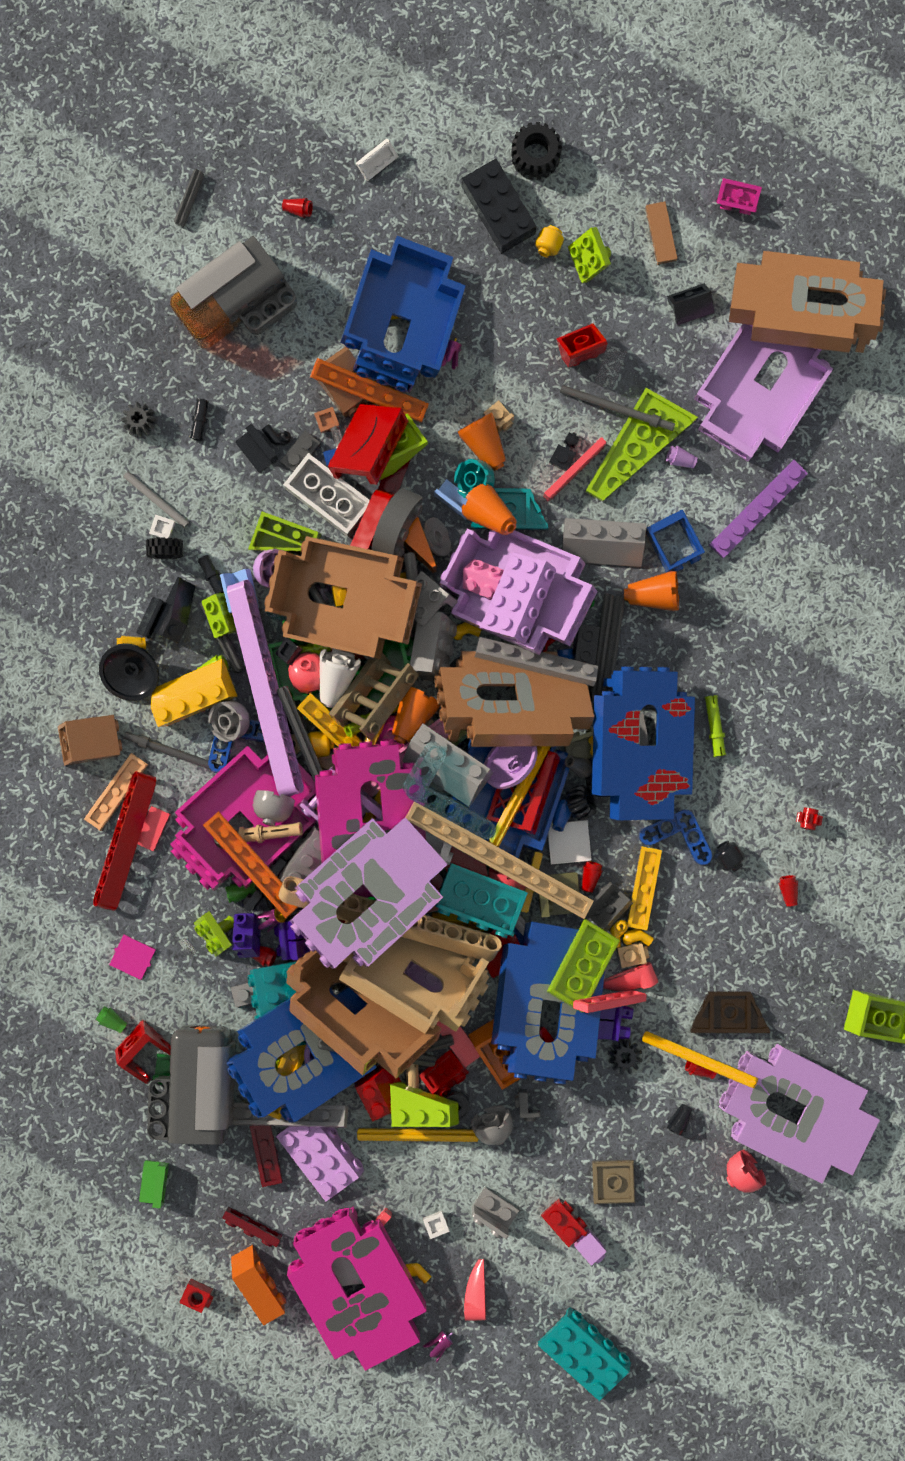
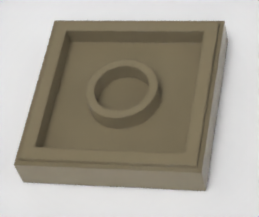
[592,1160,635,1204]

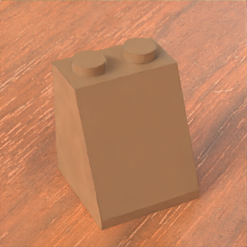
[317,346,372,418]
[57,715,122,766]

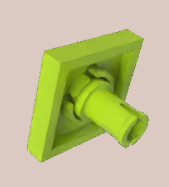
[568,227,611,283]
[194,911,234,957]

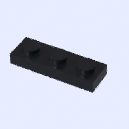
[243,858,287,913]

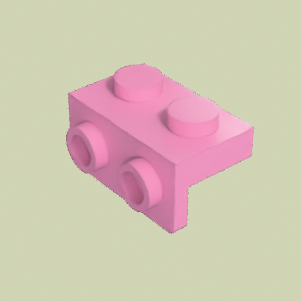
[463,559,504,600]

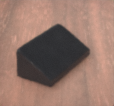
[136,597,165,639]

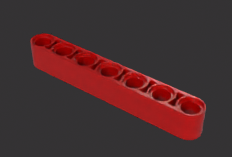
[93,771,156,911]

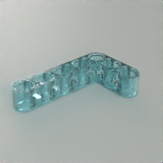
[403,742,496,839]

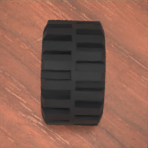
[511,122,562,180]

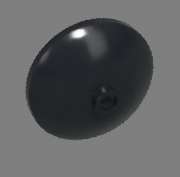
[99,643,159,701]

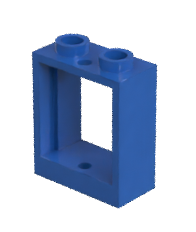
[646,509,705,573]

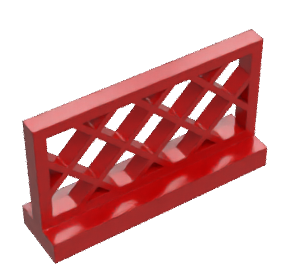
[487,751,560,835]

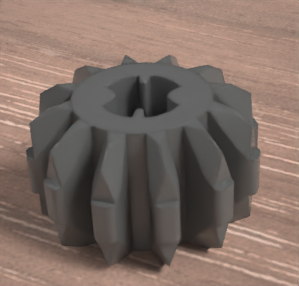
[121,402,156,437]

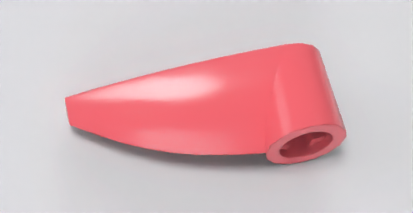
[603,962,659,991]
[464,1259,486,1321]

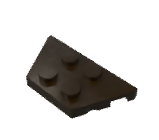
[690,991,770,1033]

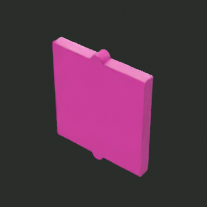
[109,934,156,980]

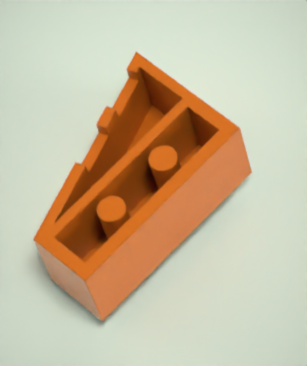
[231,1245,286,1326]

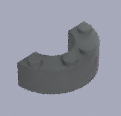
[372,488,423,570]

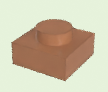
[314,407,340,434]

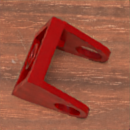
[115,1020,171,1084]

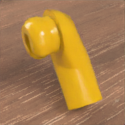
[453,622,482,640]
[610,920,628,947]
[622,929,654,947]

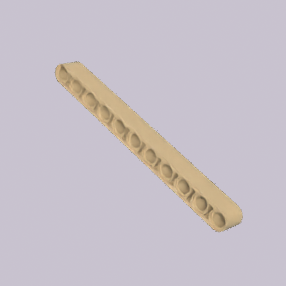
[279,876,502,962]

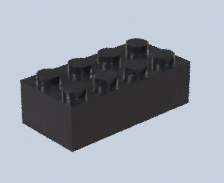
[461,159,537,254]

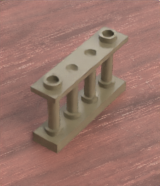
[329,652,419,741]

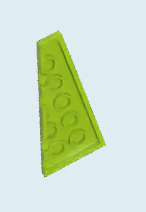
[585,388,698,502]

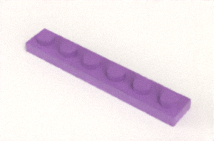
[709,460,808,559]

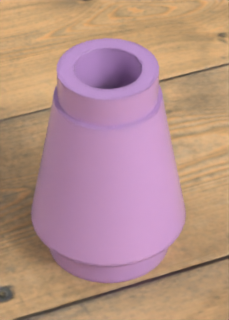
[666,446,698,469]

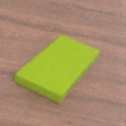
[547,919,620,1013]

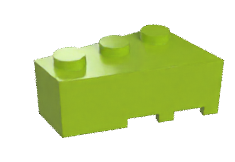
[248,511,322,552]
[390,1082,459,1127]

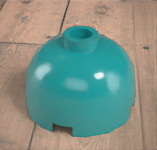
[454,459,495,498]

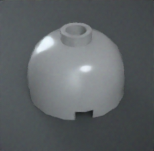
[208,700,250,742]
[253,790,295,826]
[471,1105,513,1145]

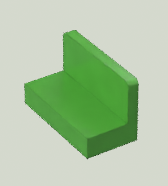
[139,1160,169,1208]

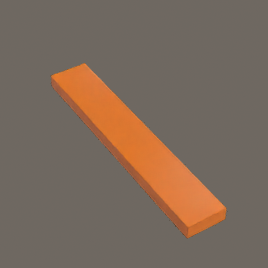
[310,358,429,422]
[203,811,298,919]

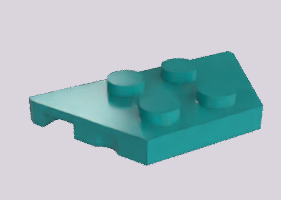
[471,488,548,530]

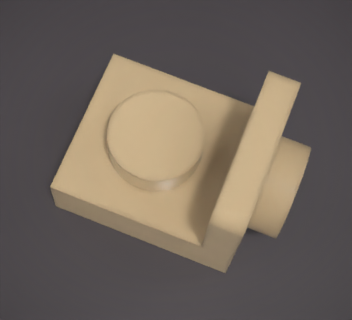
[483,400,514,433]
[617,942,649,968]

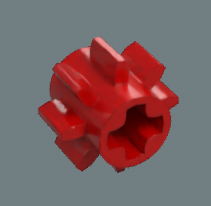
[796,807,823,831]

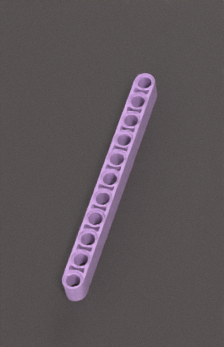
[227,579,304,797]

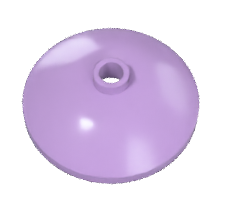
[484,746,537,789]

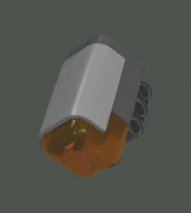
[170,236,297,348]

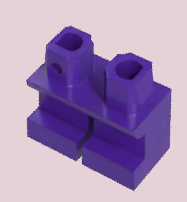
[232,913,262,958]
[274,921,311,960]
[598,1006,634,1041]

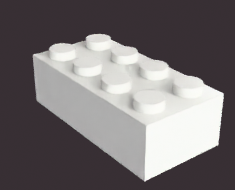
[283,453,370,538]

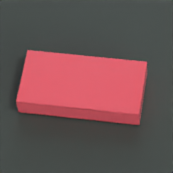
[138,806,171,851]

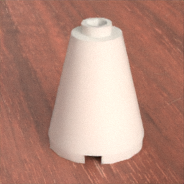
[320,649,360,708]

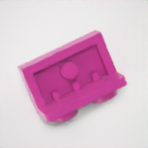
[716,178,762,215]

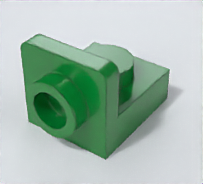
[152,1053,170,1085]

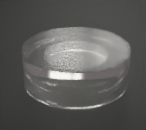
[179,938,197,958]

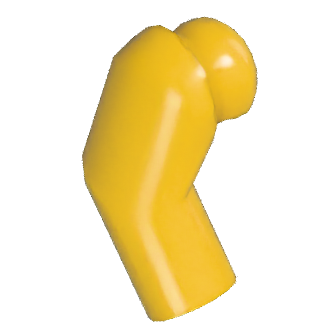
[405,1263,432,1284]

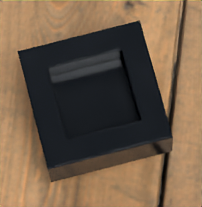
[275,638,302,665]

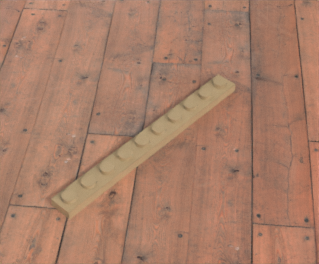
[406,801,594,919]

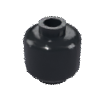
[714,840,745,872]

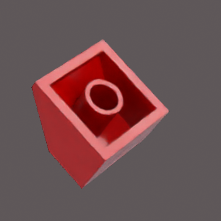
[556,323,608,368]
[354,1065,401,1122]

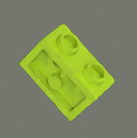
[202,593,237,638]

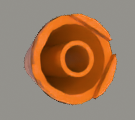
[457,412,506,471]
[462,484,516,535]
[624,571,679,611]
[392,687,440,745]

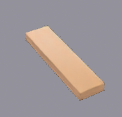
[84,753,148,831]

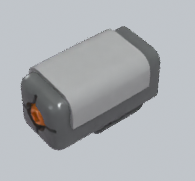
[147,1025,235,1145]

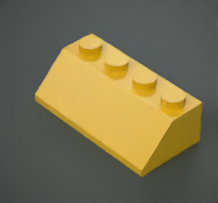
[151,659,238,727]

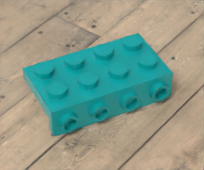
[435,863,528,938]
[247,962,306,1046]
[538,1307,631,1401]

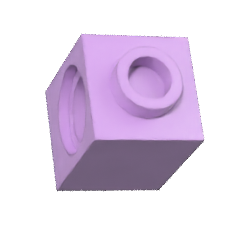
[574,1228,607,1266]

